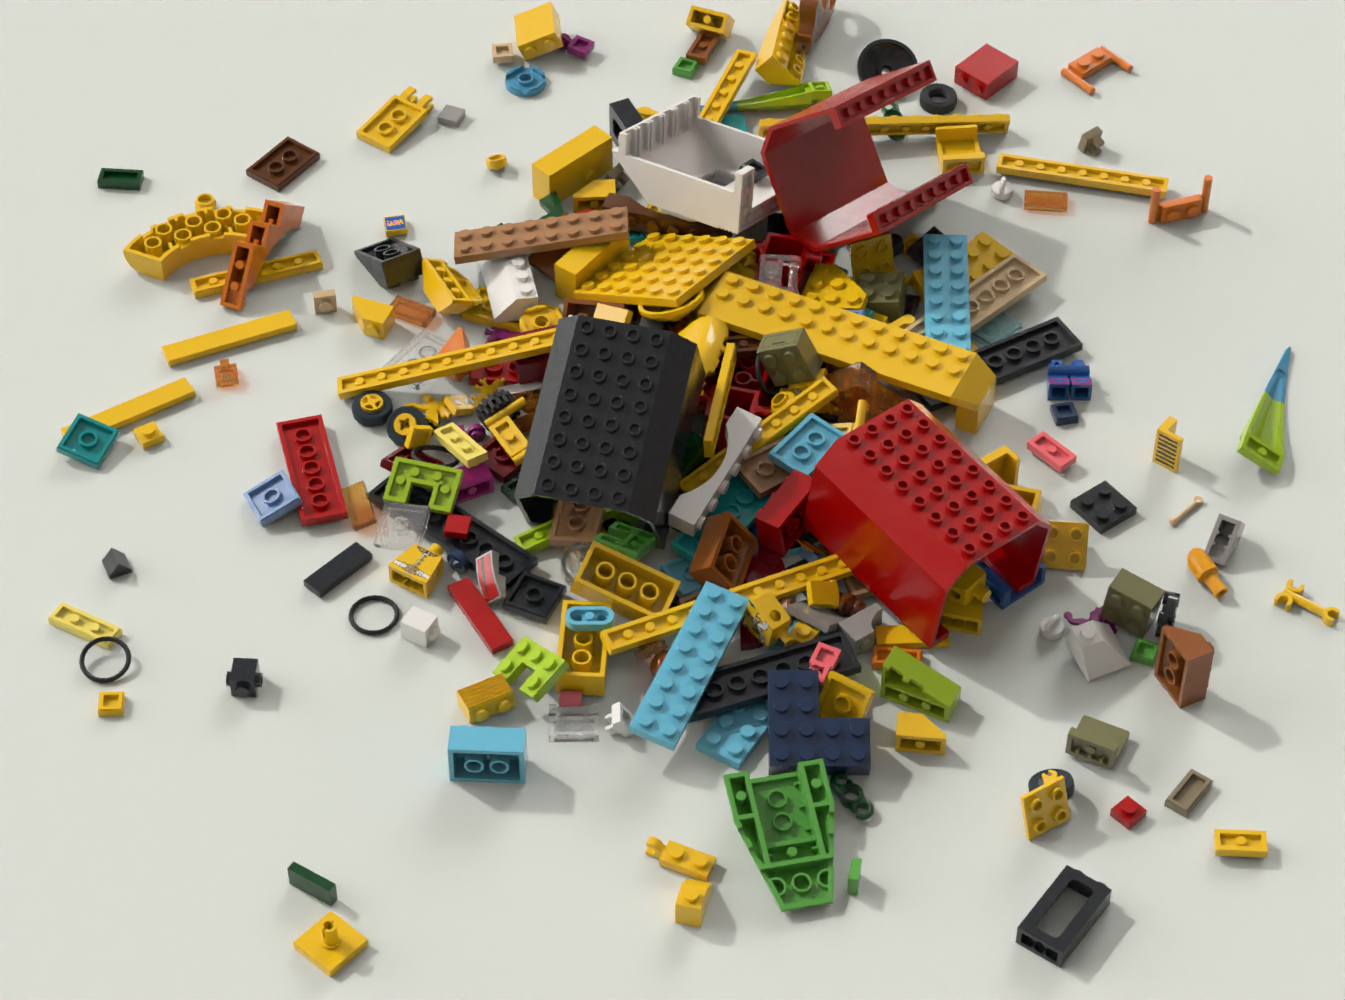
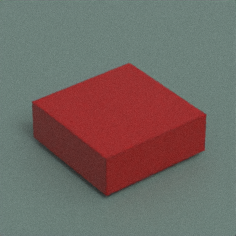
[444,514,472,539]

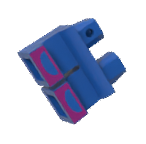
[1047,360,1093,401]

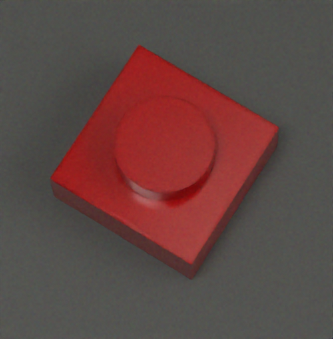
[1110,796,1147,830]

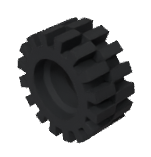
[476,389,521,432]

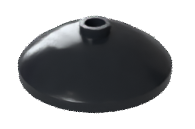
[857,39,918,82]

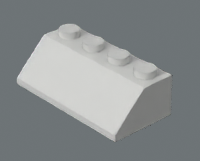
[481,254,538,323]

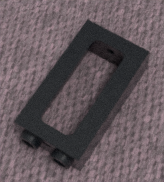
[609,98,643,147]
[1015,865,1112,968]

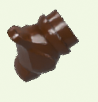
[836,592,867,617]

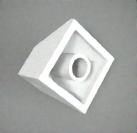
[1065,620,1131,682]

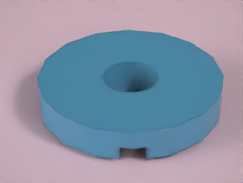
[505,66,546,97]

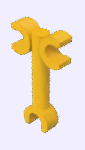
[1274,579,1340,627]

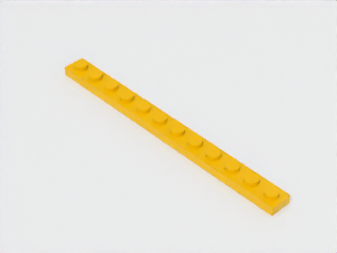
[646,49,757,215]
[757,113,1010,138]
[337,318,601,400]
[600,554,853,656]

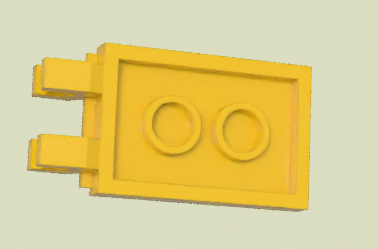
[356,86,434,154]

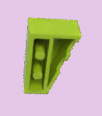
[880,645,961,723]

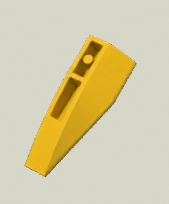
[755,0,806,86]

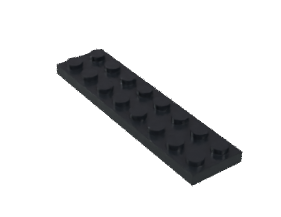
[912,317,1083,412]
[367,477,538,591]
[688,631,862,724]

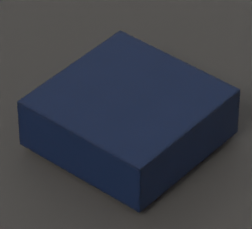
[1050,402,1079,426]

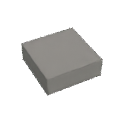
[438,104,466,127]

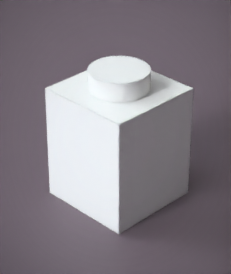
[400,606,440,648]

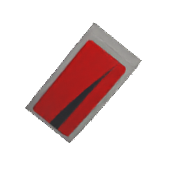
[476,550,506,606]

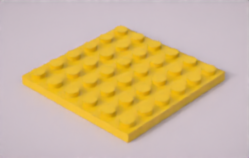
[573,232,756,308]

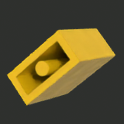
[514,2,563,61]

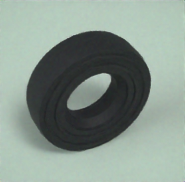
[919,83,957,115]

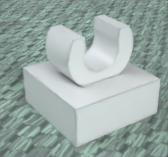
[605,702,633,738]

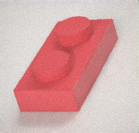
[1027,431,1077,473]

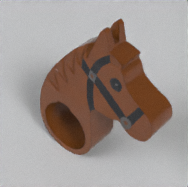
[796,0,836,55]

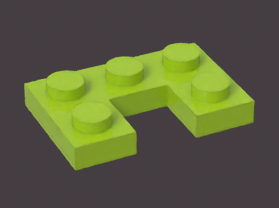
[383,456,464,515]
[493,636,570,703]

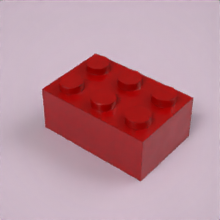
[755,469,812,558]

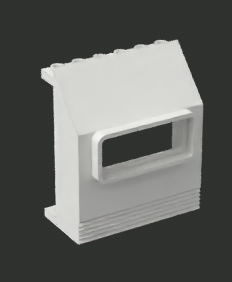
[611,95,781,235]

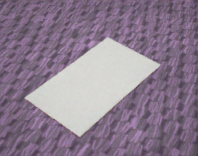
[496,381,542,394]

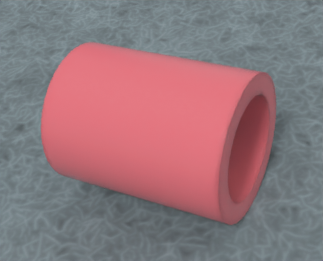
[559,690,582,708]

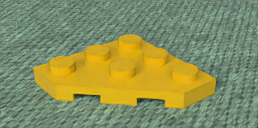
[802,263,868,310]

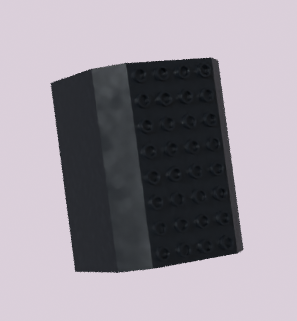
[514,315,706,550]

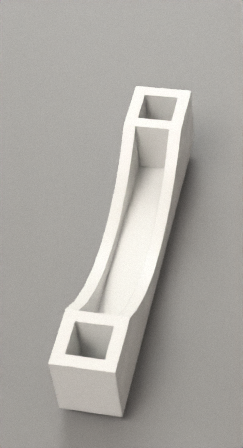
[668,407,763,537]

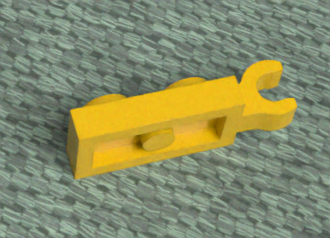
[645,836,717,882]

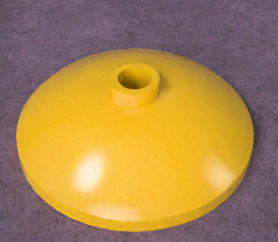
[638,289,705,322]

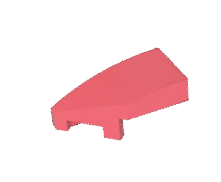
[809,642,842,686]

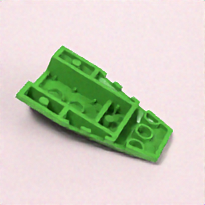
[723,758,834,912]

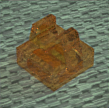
[214,359,239,388]

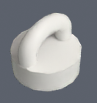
[991,176,1013,200]
[1040,614,1064,640]

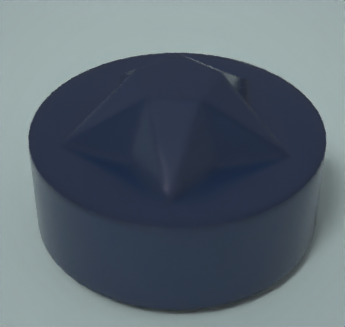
[447,549,470,574]

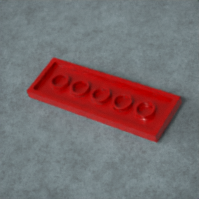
[276,414,348,527]

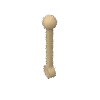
[1169,496,1203,526]

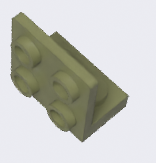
[1065,715,1130,770]

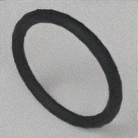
[755,355,782,397]
[411,445,460,468]
[348,595,400,635]
[79,636,131,683]

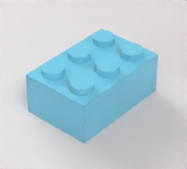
[447,725,528,784]

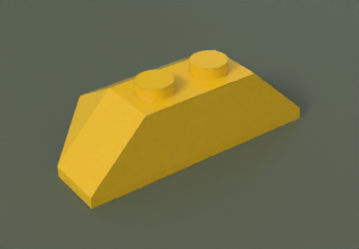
[422,258,483,315]

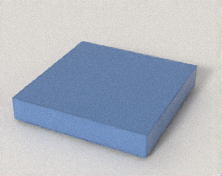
[243,470,303,527]

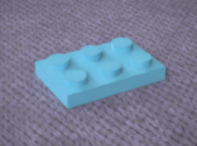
[768,413,845,477]

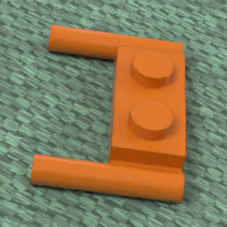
[1060,46,1133,95]
[1148,175,1213,224]

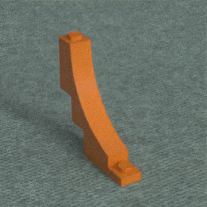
[220,199,305,311]

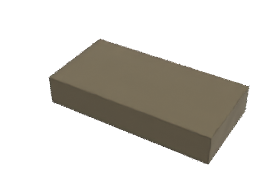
[1164,769,1213,818]

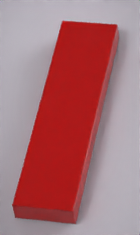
[447,577,514,655]

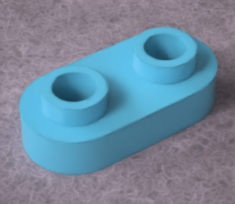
[565,606,614,631]

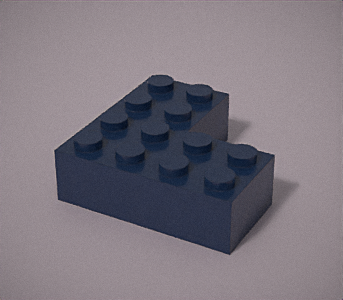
[767,670,871,775]

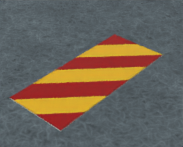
[796,539,831,556]

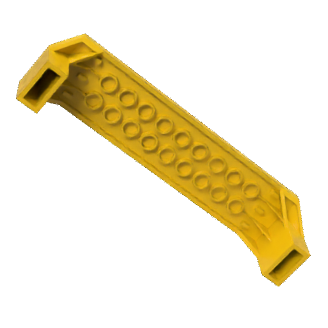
[687,271,996,435]

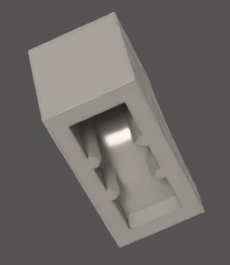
[1204,513,1245,567]
[837,602,883,656]

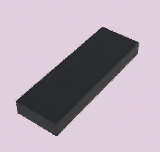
[303,542,373,598]

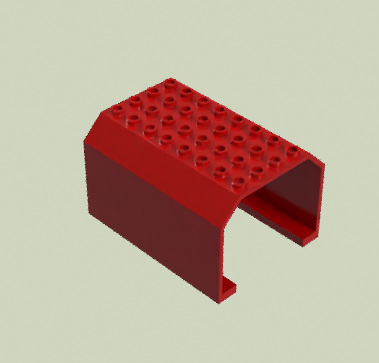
[760,60,974,252]
[802,399,1052,649]

